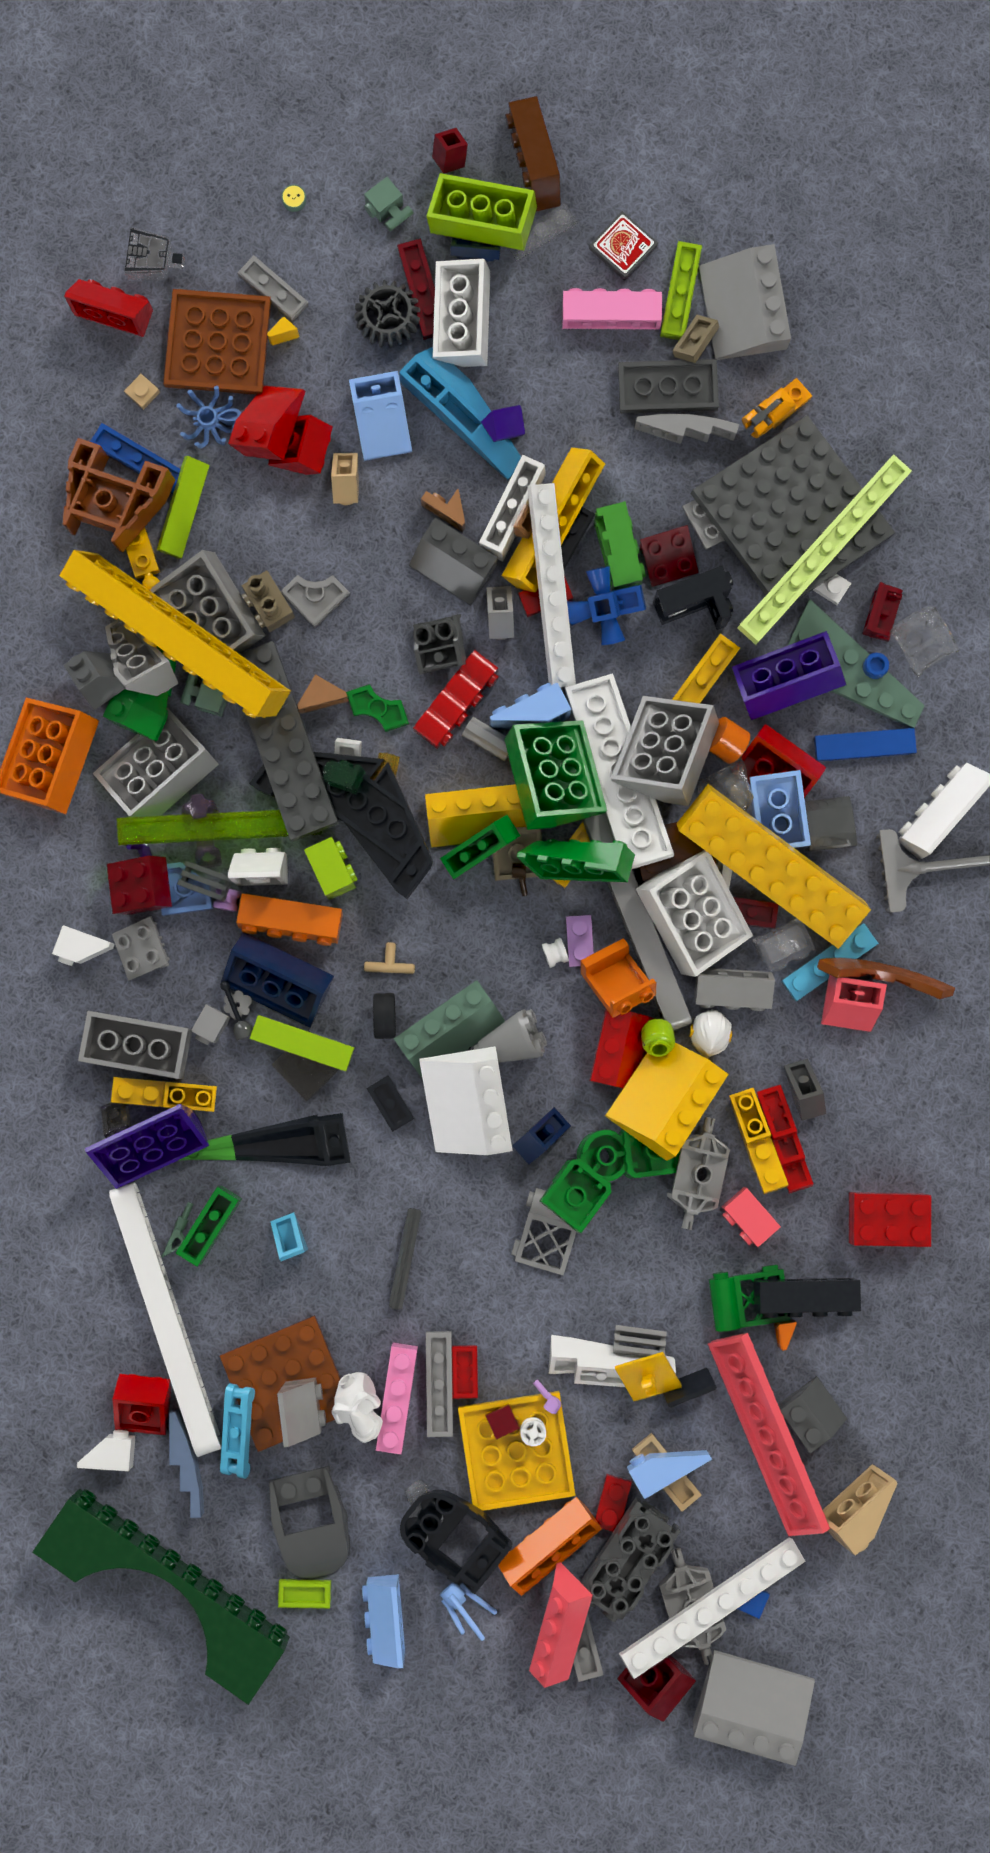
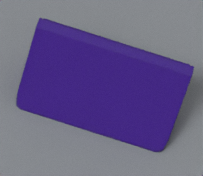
[481,405,525,442]

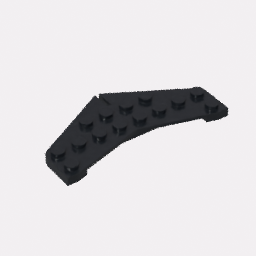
[249,752,433,900]

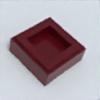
[485,1403,520,1440]

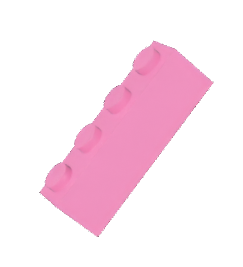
[562,288,662,329]
[376,1343,418,1454]

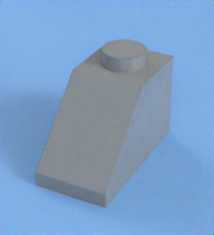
[486,586,514,640]

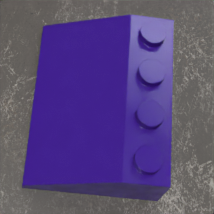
[85,1104,209,1189]

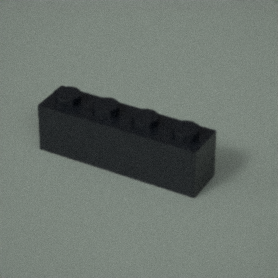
[754,1278,861,1318]

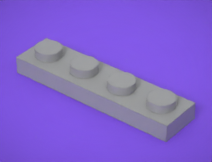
[426,1331,453,1437]

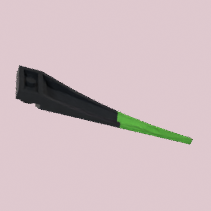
[180,1113,351,1166]

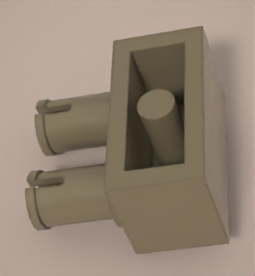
[241,570,295,633]

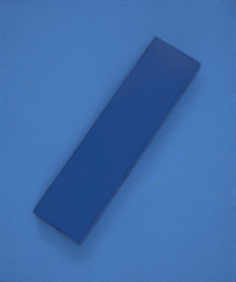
[90,423,180,494]
[814,728,917,762]

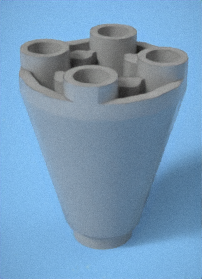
[474,1009,547,1063]

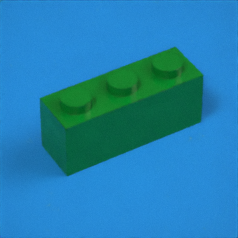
[440,815,521,880]
[176,1185,242,1267]

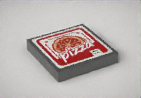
[589,211,658,281]

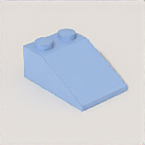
[749,770,811,848]

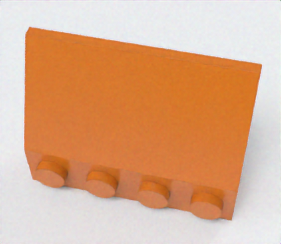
[0,697,99,814]

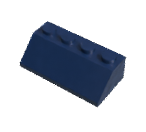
[220,932,334,1028]

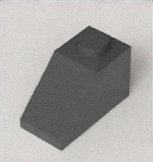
[784,1059,826,1121]

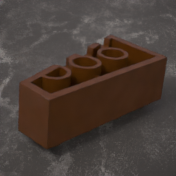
[505,96,561,212]

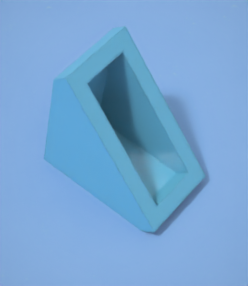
[270,1212,308,1261]

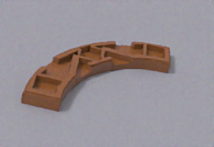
[817,958,955,999]

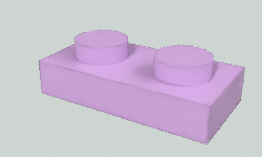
[566,915,594,967]

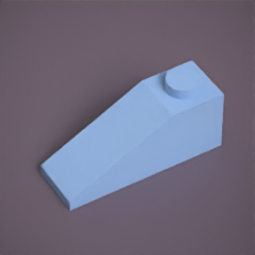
[627,1450,712,1499]

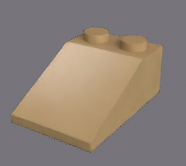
[823,1464,898,1556]

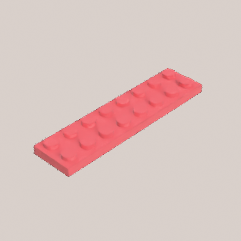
[708,1333,830,1536]

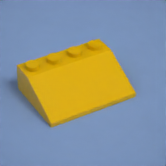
[605,1043,729,1161]

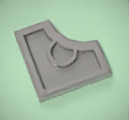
[280,575,350,628]

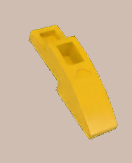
[111,1077,217,1112]
[729,1088,788,1194]

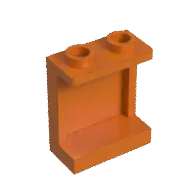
[581,938,657,1018]

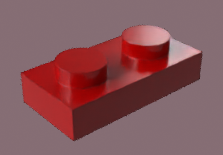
[595,1474,632,1532]

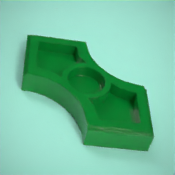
[346,684,409,732]

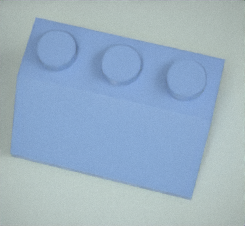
[362,1574,405,1668]

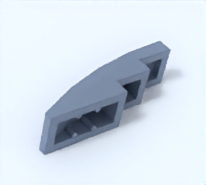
[169,1409,204,1518]

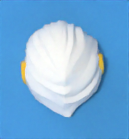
[689,1009,732,1059]

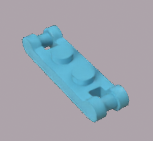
[220,1383,255,1479]

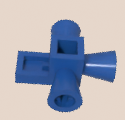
[567,566,646,645]

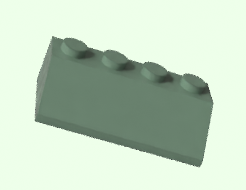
[394,980,505,1079]

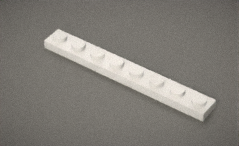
[527,483,576,687]
[619,1537,806,1679]

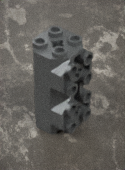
[580,1497,681,1622]

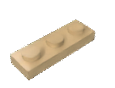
[632,1433,702,1512]

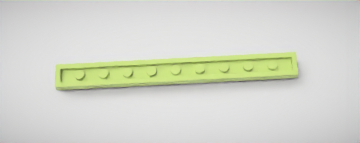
[737,454,912,645]

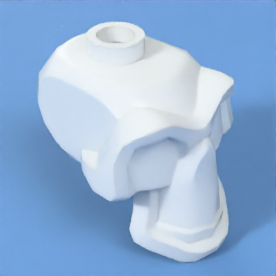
[332,1372,383,1443]

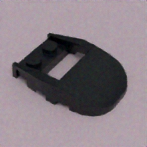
[400,1490,512,1594]

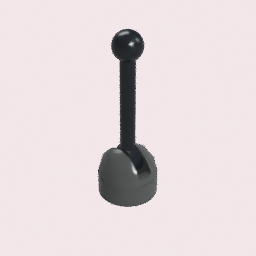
[220,981,253,1041]

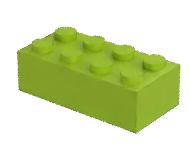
[426,173,537,251]

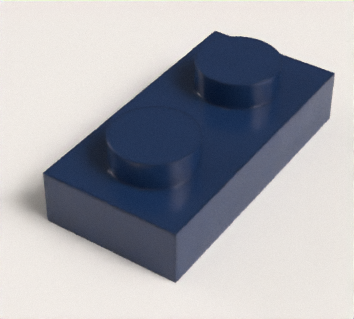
[450,237,501,262]

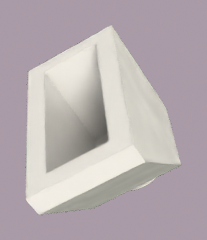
[52,925,115,966]
[77,1430,136,1471]

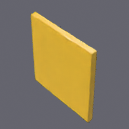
[615,1352,682,1401]

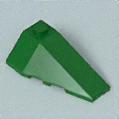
[103,646,176,742]

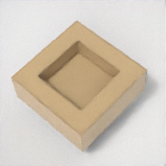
[124,373,160,410]

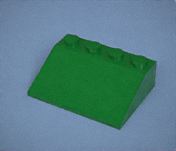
[504,720,607,830]

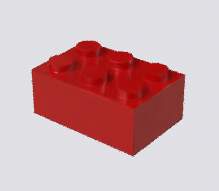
[849,1192,931,1247]

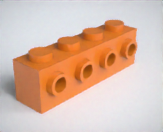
[236,893,343,946]
[498,1496,602,1596]

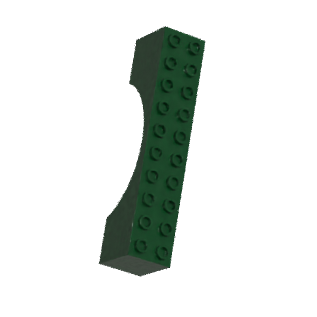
[32,1489,290,1705]

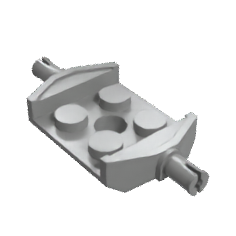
[667,1117,730,1230]
[659,1548,726,1665]

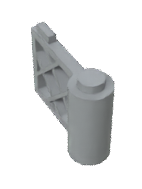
[511,1188,576,1276]

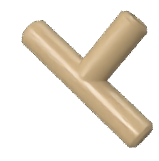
[364,942,415,974]

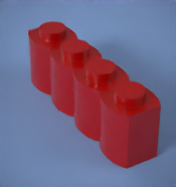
[413,650,499,749]

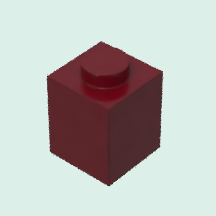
[432,128,468,174]

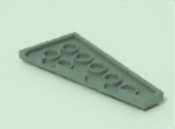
[787,599,925,728]

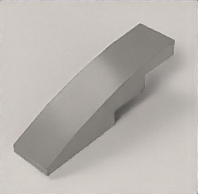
[634,414,739,444]

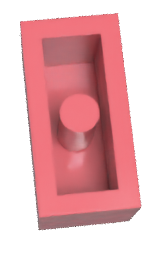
[722,1187,781,1247]

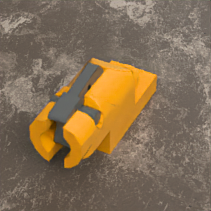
[742,378,812,438]

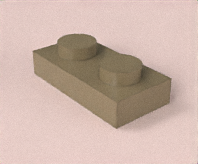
[672,315,719,363]

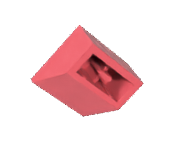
[821,975,887,1032]

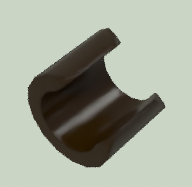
[512,863,528,896]

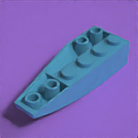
[399,347,521,480]

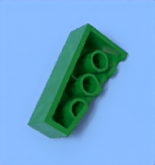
[516,839,635,882]

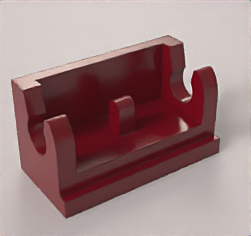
[862,582,903,642]

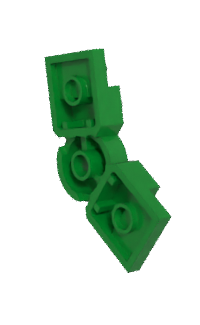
[539,1129,680,1233]

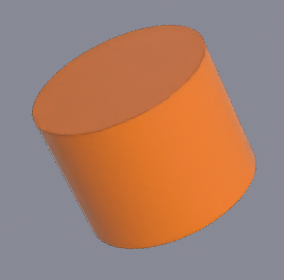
[709,717,750,764]

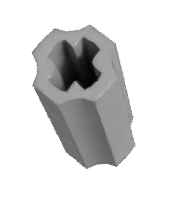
[462,717,508,762]

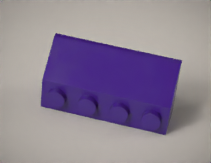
[732,631,846,720]

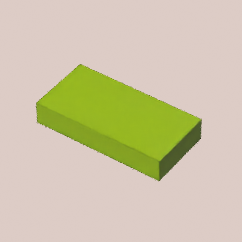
[278,1579,331,1609]

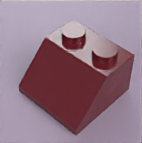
[617,1655,696,1722]

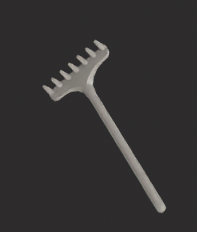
[876,829,990,913]

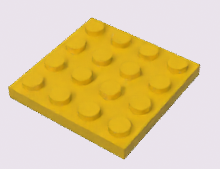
[458,1391,576,1511]

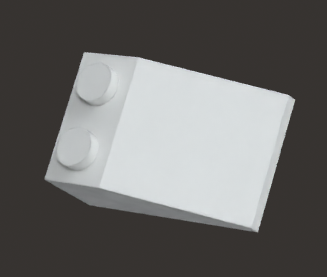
[228,848,288,886]

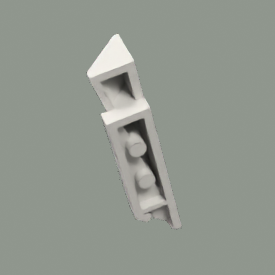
[549,1335,676,1387]

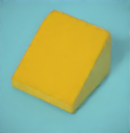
[267,317,299,346]

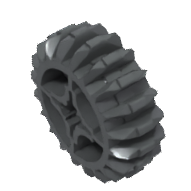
[354,280,421,348]

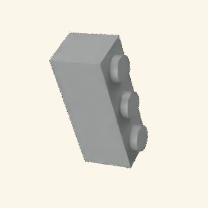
[694,968,775,1011]

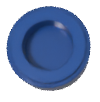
[863,653,889,679]

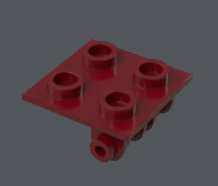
[639,525,699,587]

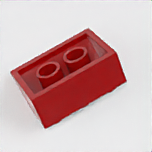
[64,279,153,337]
[731,724,827,798]
[589,1009,655,1089]

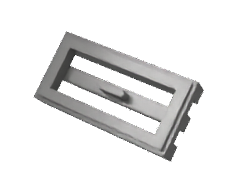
[613,1325,667,1357]

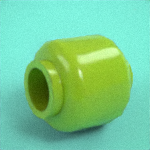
[641,1019,675,1057]

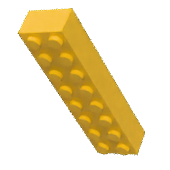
[676,784,871,949]

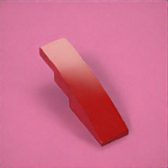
[756,1084,814,1193]

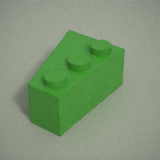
[594,501,646,591]

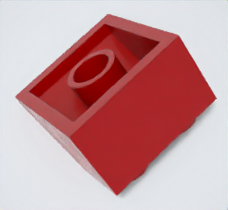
[268,415,333,475]
[112,1374,171,1435]

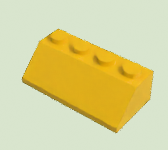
[425,784,526,848]

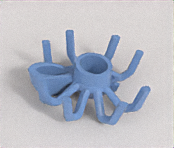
[177,386,241,449]

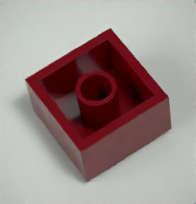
[107,855,172,915]

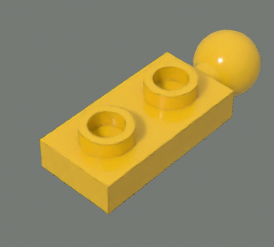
[126,527,160,590]

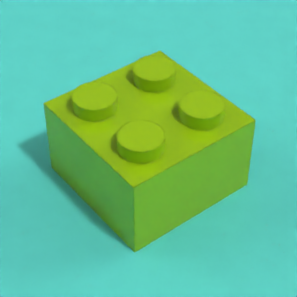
[304,837,358,900]

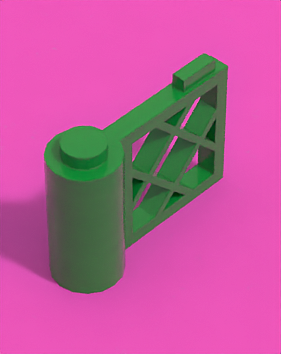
[709,1264,790,1332]

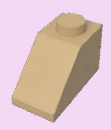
[331,453,359,505]

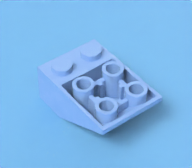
[349,371,412,461]
[490,683,571,730]

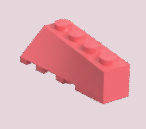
[529,1562,593,1688]

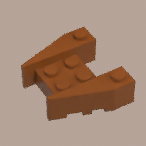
[62,438,175,553]

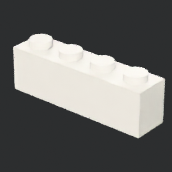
[479,455,546,562]

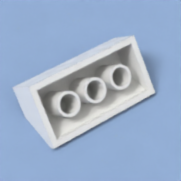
[433,259,490,367]
[898,763,990,860]

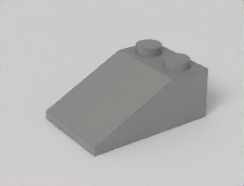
[277,1377,326,1447]

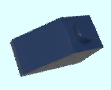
[512,1107,571,1164]

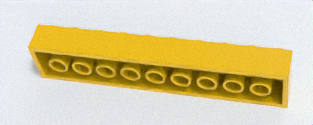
[59,550,291,718]

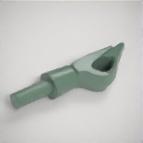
[161,1202,194,1258]

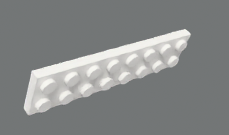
[565,673,674,869]

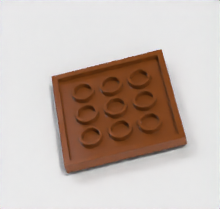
[163,289,271,395]
[220,1315,341,1452]

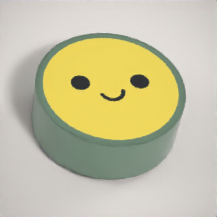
[281,185,307,212]

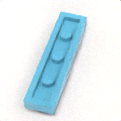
[781,923,879,1001]

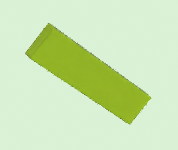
[660,241,702,340]
[157,455,210,559]
[250,1015,355,1072]

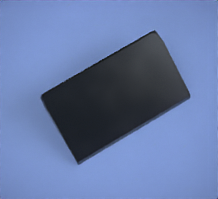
[663,1368,717,1408]

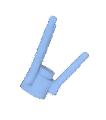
[440,1582,497,1641]

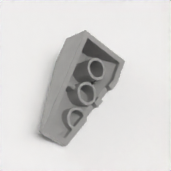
[105,619,179,696]

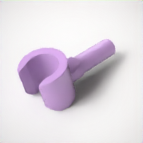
[533,1379,561,1414]

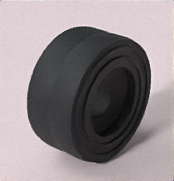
[373,993,396,1039]

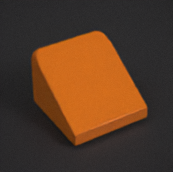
[774,1319,797,1351]

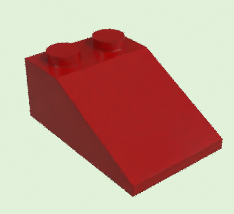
[228,386,306,461]

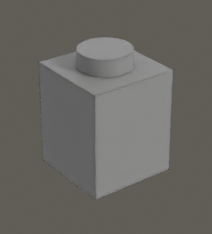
[191,1004,231,1045]

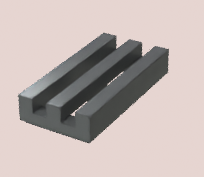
[177,861,232,902]

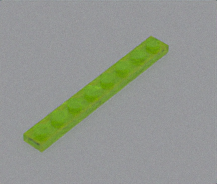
[116,810,322,845]

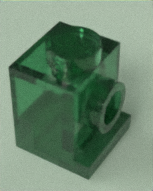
[323,760,366,795]

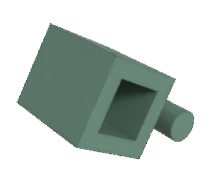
[364,177,414,231]
[180,674,227,717]

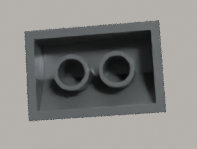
[409,518,498,606]

